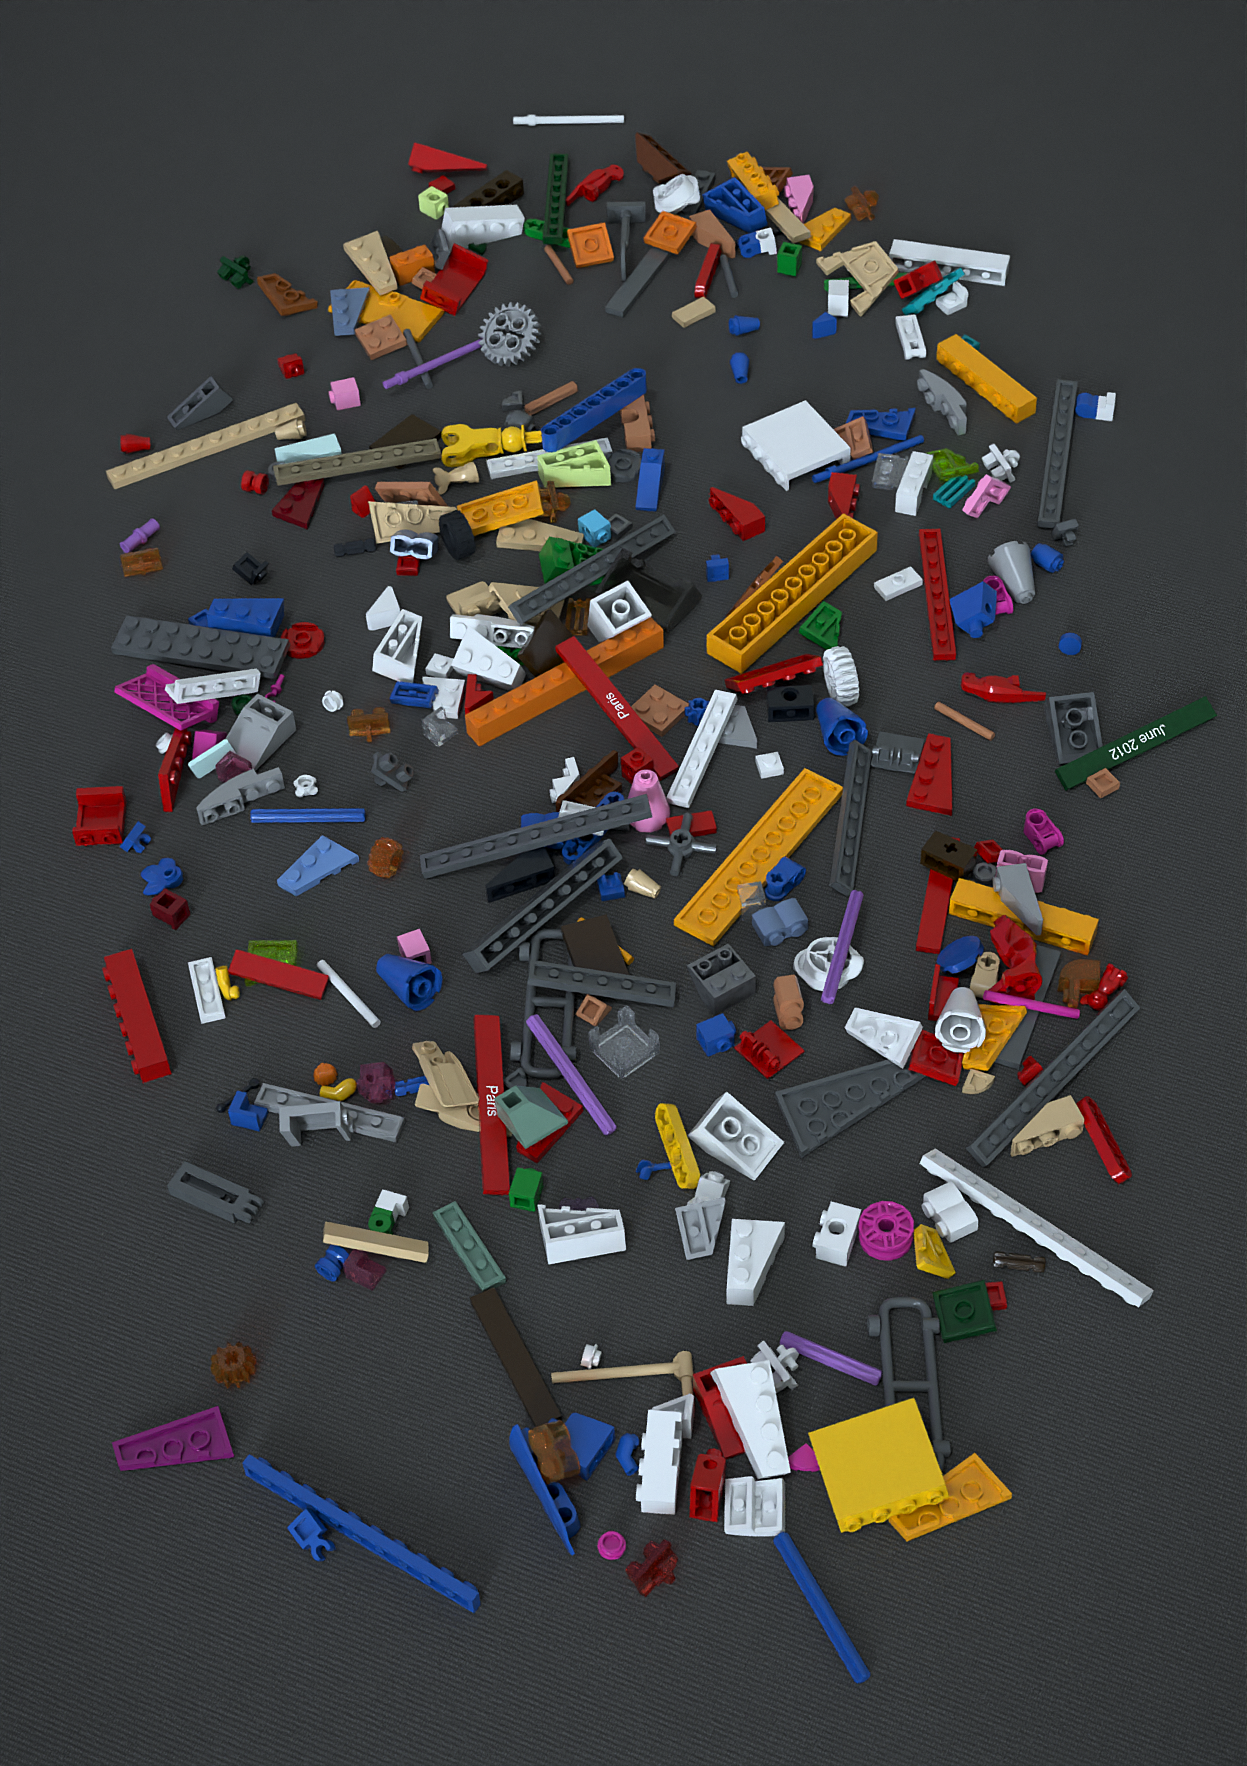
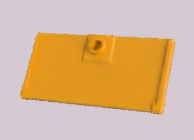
[328,280,444,343]

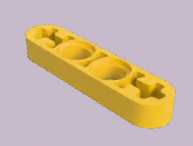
[655,1103,700,1189]

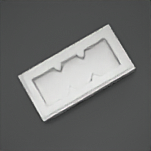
[874,567,923,601]

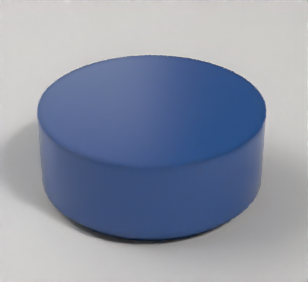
[1059,633,1082,655]

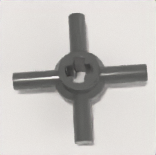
[646,813,717,876]

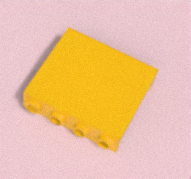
[808,1398,949,1533]

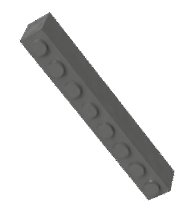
[462,839,623,973]

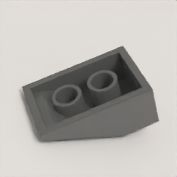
[1044,692,1103,765]

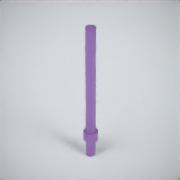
[383,339,482,389]

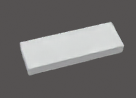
[188,957,226,1024]

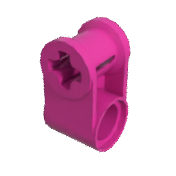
[984,576,1013,615]
[1023,809,1064,855]

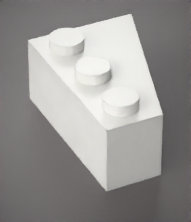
[372,609,422,683]
[451,625,526,691]
[727,1219,785,1306]
[636,1410,683,1515]

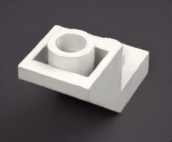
[549,757,580,803]
[687,1171,730,1205]

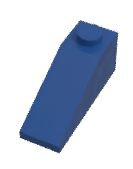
[636,448,665,512]

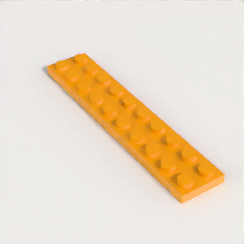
[674,768,843,947]

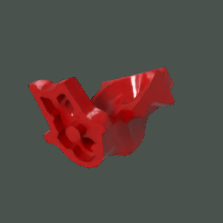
[988,915,1043,1005]

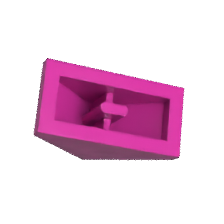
[192,730,227,760]

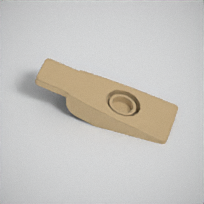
[412,1041,479,1107]
[415,1084,512,1137]

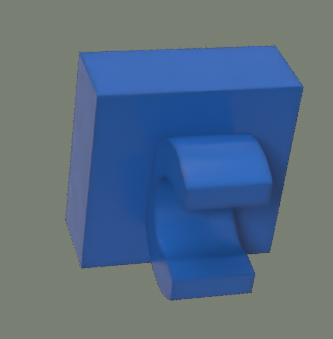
[706,554,729,582]
[120,821,151,853]
[597,872,625,901]

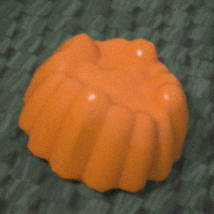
[313,1063,337,1086]

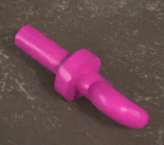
[265,674,285,703]

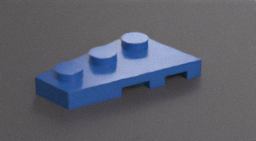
[846,408,916,441]

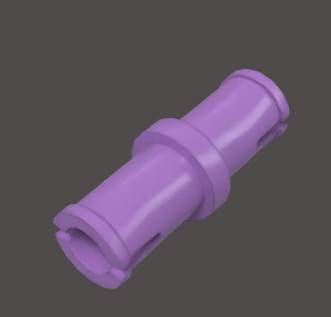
[120,518,160,554]

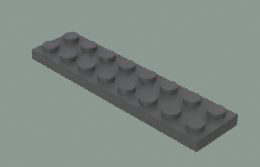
[111,615,290,679]

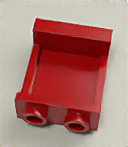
[72,786,127,846]

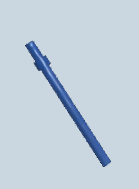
[812,435,924,483]

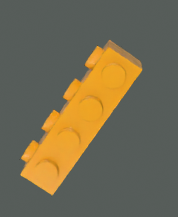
[727,152,779,210]

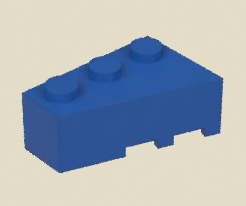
[702,177,767,233]

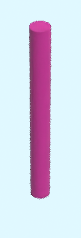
[983,990,1080,1019]

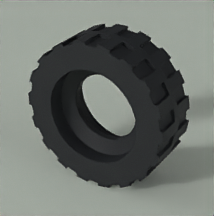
[439,510,476,560]

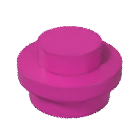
[597,1531,626,1560]

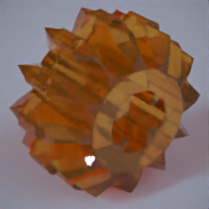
[367,837,404,878]
[210,1341,257,1388]

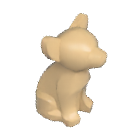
[432,462,479,495]

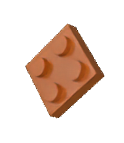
[643,211,697,255]
[567,222,614,268]

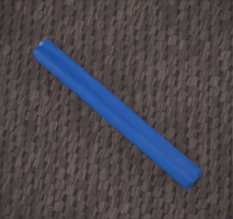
[250,808,366,823]

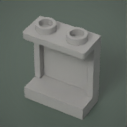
[279,1101,355,1147]

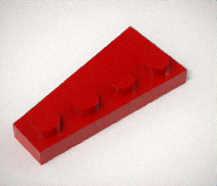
[158,728,191,812]
[906,733,952,816]

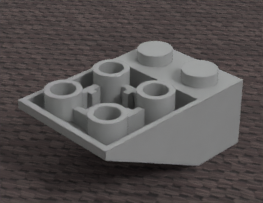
[225,694,296,771]

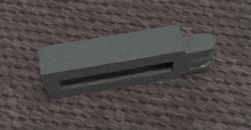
[167,1161,264,1224]

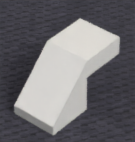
[828,280,849,317]

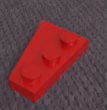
[516,1082,583,1163]

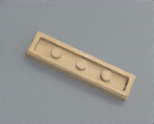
[765,197,811,243]
[323,1221,429,1263]

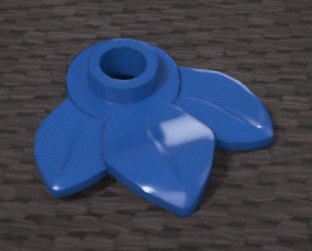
[140,858,183,895]

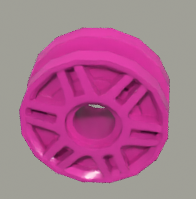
[859,1201,914,1261]

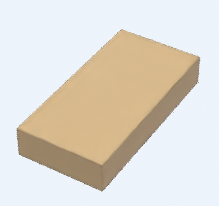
[672,297,715,328]

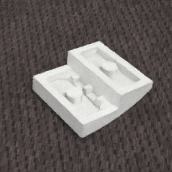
[724,1476,785,1536]

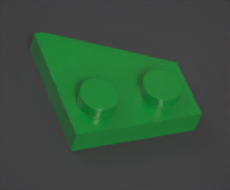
[799,601,842,650]

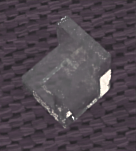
[422,707,458,747]
[737,881,766,921]

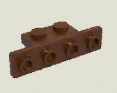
[556,750,622,812]

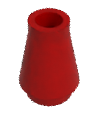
[120,433,150,454]

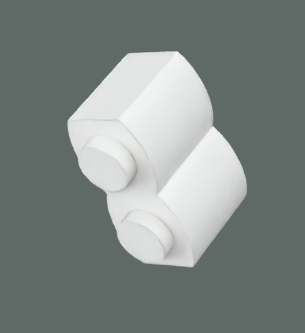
[922,1181,978,1243]

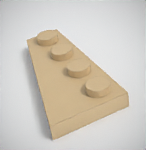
[343,231,397,295]
[496,519,584,551]

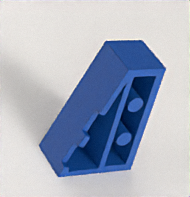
[207,598,284,637]

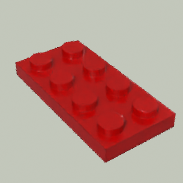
[724,654,823,694]

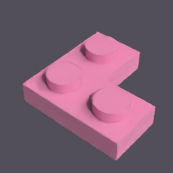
[962,474,1011,519]

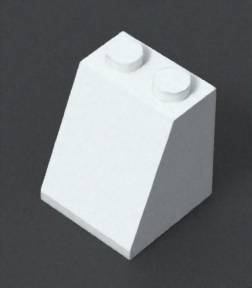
[588,581,652,642]

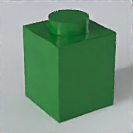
[777,242,802,276]
[509,1167,543,1212]

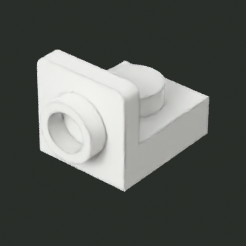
[936,281,968,315]

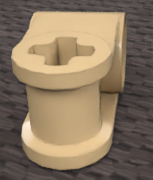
[970,952,1000,999]

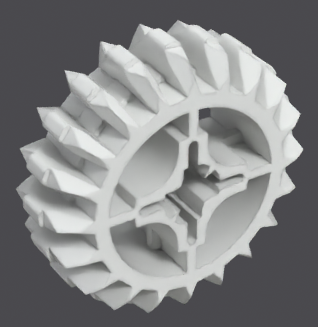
[823,646,859,707]

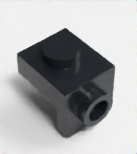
[232,552,269,586]

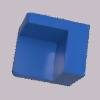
[228,1091,268,1132]

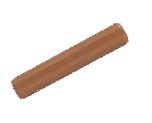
[524,381,578,415]

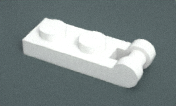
[895,315,926,360]

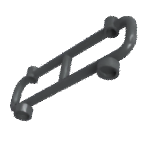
[510,929,576,1078]
[867,1297,950,1472]

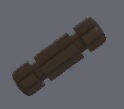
[993,1251,1046,1272]

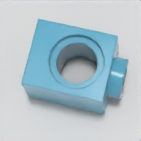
[578,509,611,547]

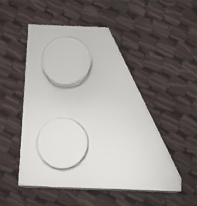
[422,677,466,719]

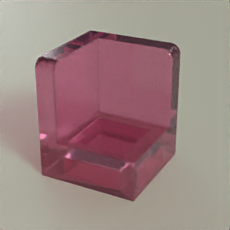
[215,751,253,783]
[343,1249,386,1291]

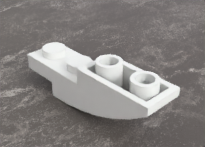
[450,614,535,648]

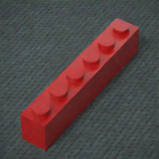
[102,949,171,1083]

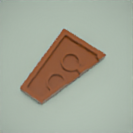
[726,556,783,617]

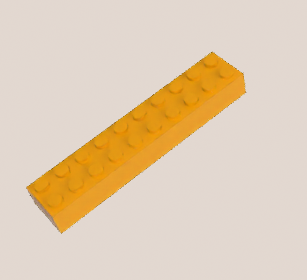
[707,513,878,674]

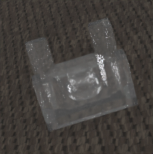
[588,1005,660,1080]

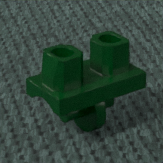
[217,255,254,289]

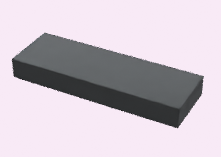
[430,228,450,270]

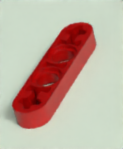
[694,243,721,298]
[1076,1096,1132,1184]

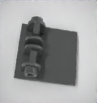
[870,731,925,774]

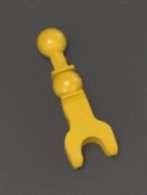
[441,423,548,467]

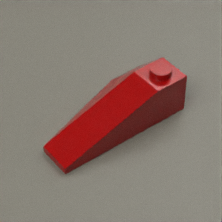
[408,142,488,174]

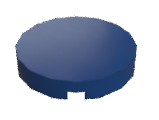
[936,936,984,973]

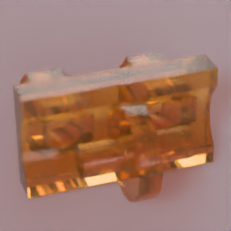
[844,186,879,221]
[538,481,571,523]
[120,548,163,577]
[347,707,390,742]

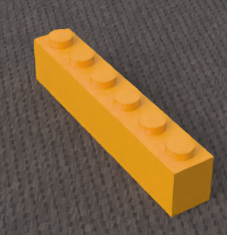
[936,334,1037,424]
[949,878,1099,956]

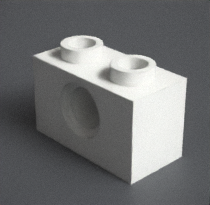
[812,1202,861,1266]

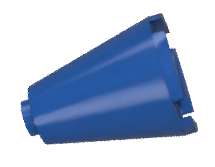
[816,698,868,756]
[376,954,443,1011]

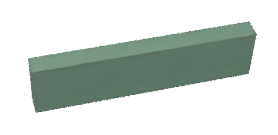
[433,1201,506,1292]

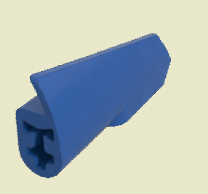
[509,1424,580,1556]

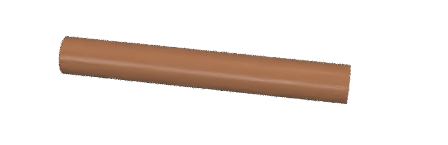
[544,245,573,285]
[934,701,995,741]

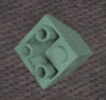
[494,1085,568,1149]

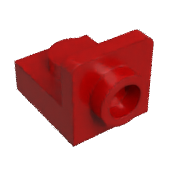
[277,353,304,379]

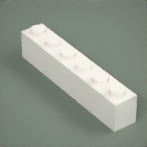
[889,239,1010,286]

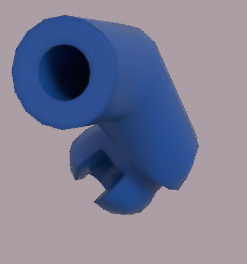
[616,1433,639,1476]

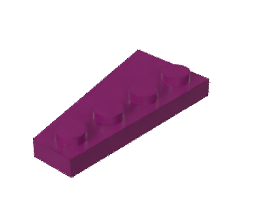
[112,1406,234,1471]

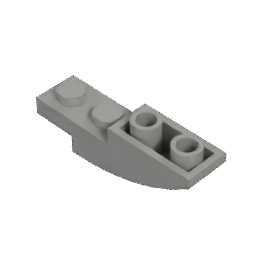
[917,369,967,435]
[196,767,285,826]

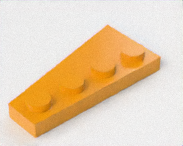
[888,1453,1012,1542]

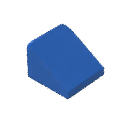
[812,312,837,339]

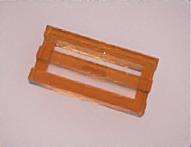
[565,598,590,635]

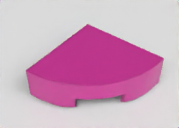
[788,1443,820,1472]

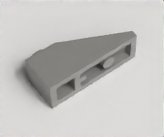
[992,863,1043,935]

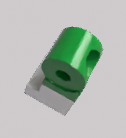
[368,1189,409,1235]

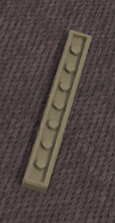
[273,438,441,486]

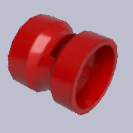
[241,470,269,495]

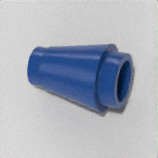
[729,316,760,336]
[730,352,750,384]

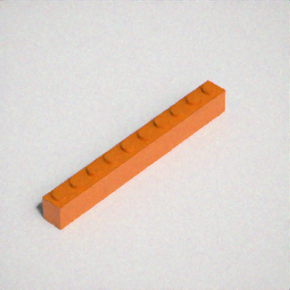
[465,617,664,747]

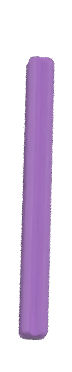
[821,890,864,1004]
[526,1014,617,1136]

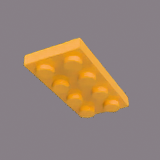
[457,480,544,536]

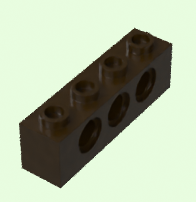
[453,170,524,208]

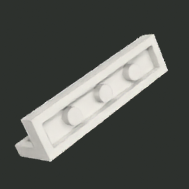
[165,669,260,704]

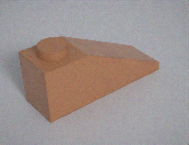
[689,210,735,259]

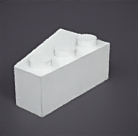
[537,1204,626,1264]

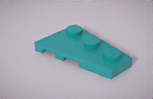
[901,267,965,316]

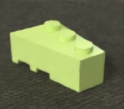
[537,440,611,488]

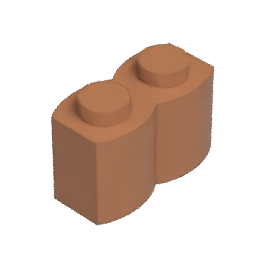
[773,975,804,1030]

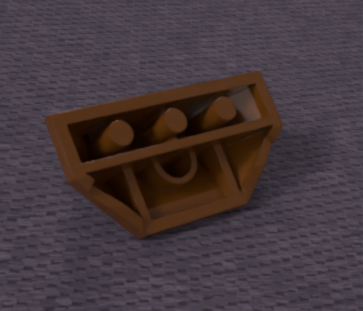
[635,132,692,184]

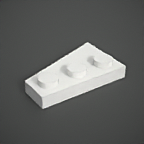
[845,1008,923,1068]

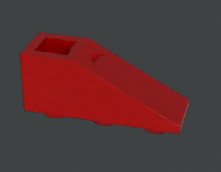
[828,472,860,519]
[709,487,765,541]

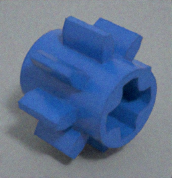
[685,698,710,726]

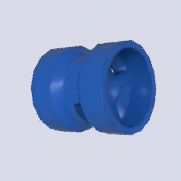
[315,1244,351,1281]

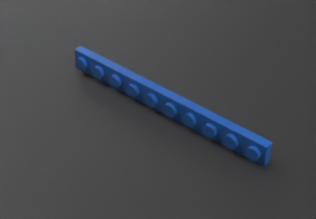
[242,1454,481,1613]

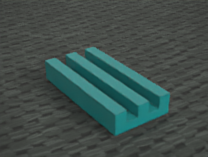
[933,472,975,509]

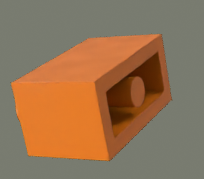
[390,244,435,286]

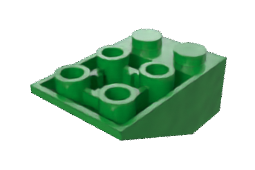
[539,536,614,586]

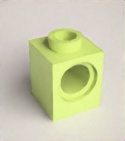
[418,186,449,220]

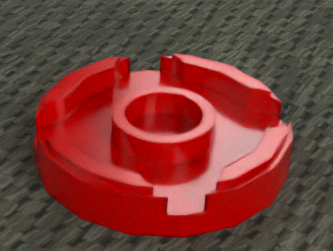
[281,622,325,659]

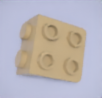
[446,582,503,616]

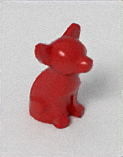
[1080,963,1128,1011]

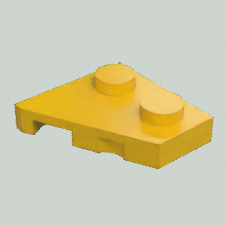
[913,1224,956,1279]

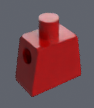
[689,1449,726,1522]

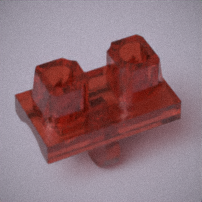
[626,1539,678,1597]

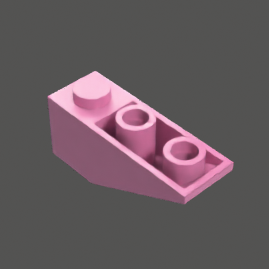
[784,175,813,224]

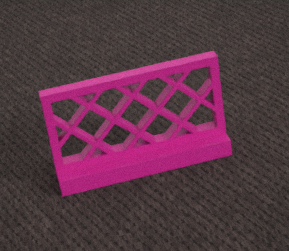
[114,664,219,731]

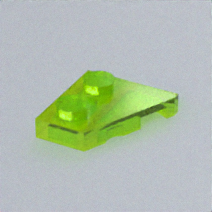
[926,448,979,481]
[245,940,298,986]

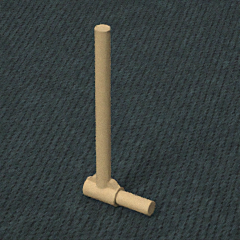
[551,1351,693,1396]

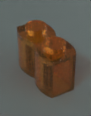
[528,1420,580,1484]

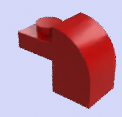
[893,260,943,299]

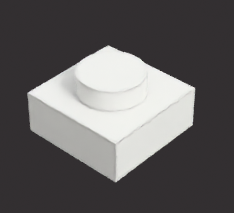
[425,654,454,678]
[755,752,784,779]

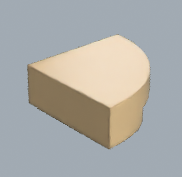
[962,1069,995,1094]

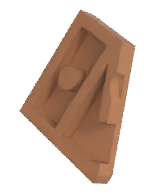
[833,416,873,460]

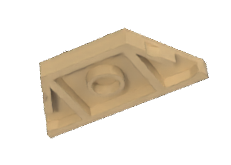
[488,582,565,627]

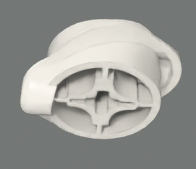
[653,174,700,214]
[793,937,864,991]

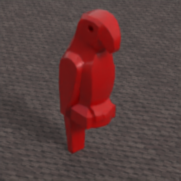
[566,164,624,206]
[961,672,1046,703]

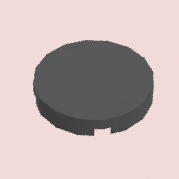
[605,449,642,483]

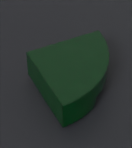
[468,242,487,255]

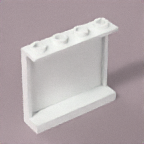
[741,400,851,491]

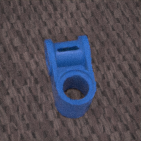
[765,856,806,901]

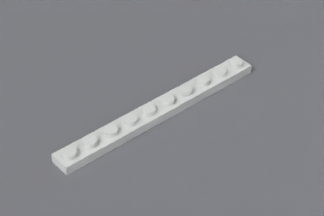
[920,1148,1154,1307]

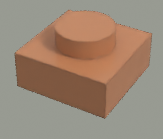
[412,267,437,289]
[1086,768,1120,798]

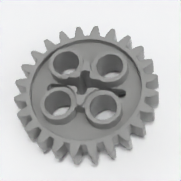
[478,302,541,367]

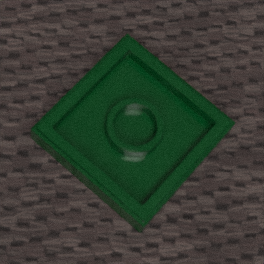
[932,1280,997,1343]

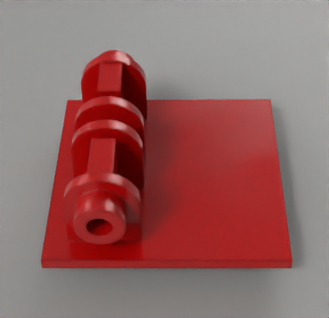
[734,1021,805,1079]

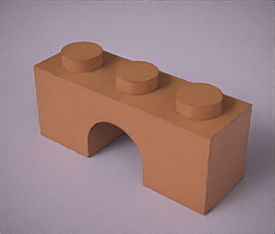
[620,395,655,452]

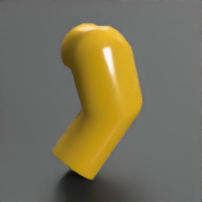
[215,966,240,1001]
[320,1078,357,1101]

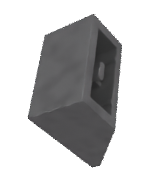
[687,944,756,1016]

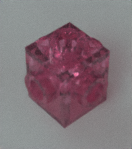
[357,1062,395,1103]

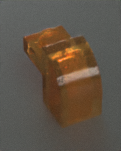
[1057,959,1100,1009]

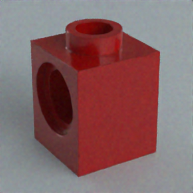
[621,746,654,785]

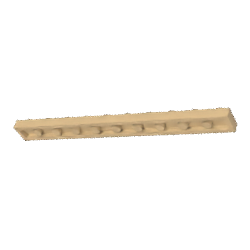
[106,403,305,489]

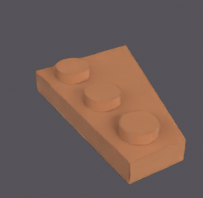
[375,482,448,507]

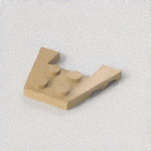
[816,241,898,317]

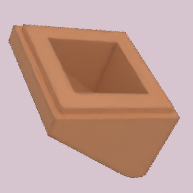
[575,994,612,1027]

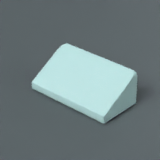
[188,739,236,778]

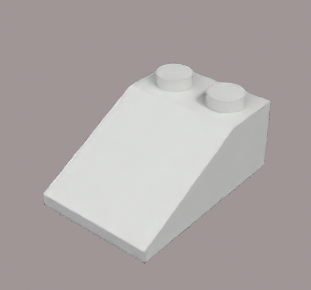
[687,1092,784,1180]

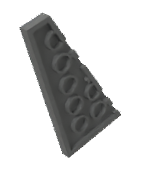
[775,1053,926,1158]

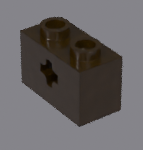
[920,830,978,881]

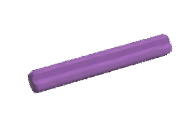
[780,1331,882,1385]

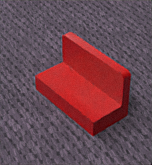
[928,964,959,1021]

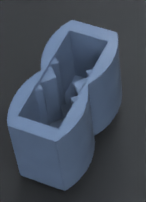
[390,529,439,559]
[752,898,808,946]

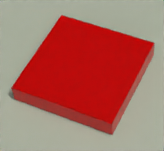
[908,1030,964,1086]

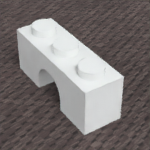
[895,451,933,516]

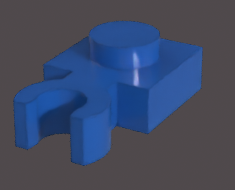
[287,1508,335,1561]

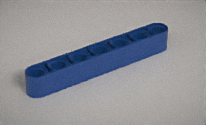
[541,368,647,452]

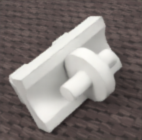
[982,444,1020,483]
[750,1340,799,1393]

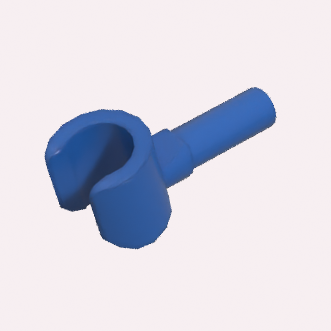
[636,1160,672,1180]

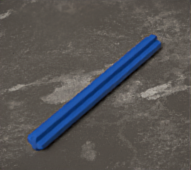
[773,1532,870,1684]

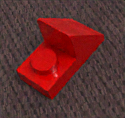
[465,674,494,715]

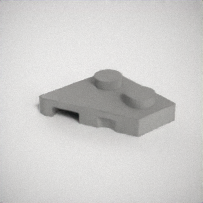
[718,705,757,749]
[675,1197,726,1260]

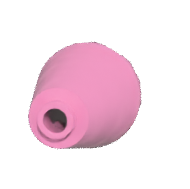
[628,770,670,833]

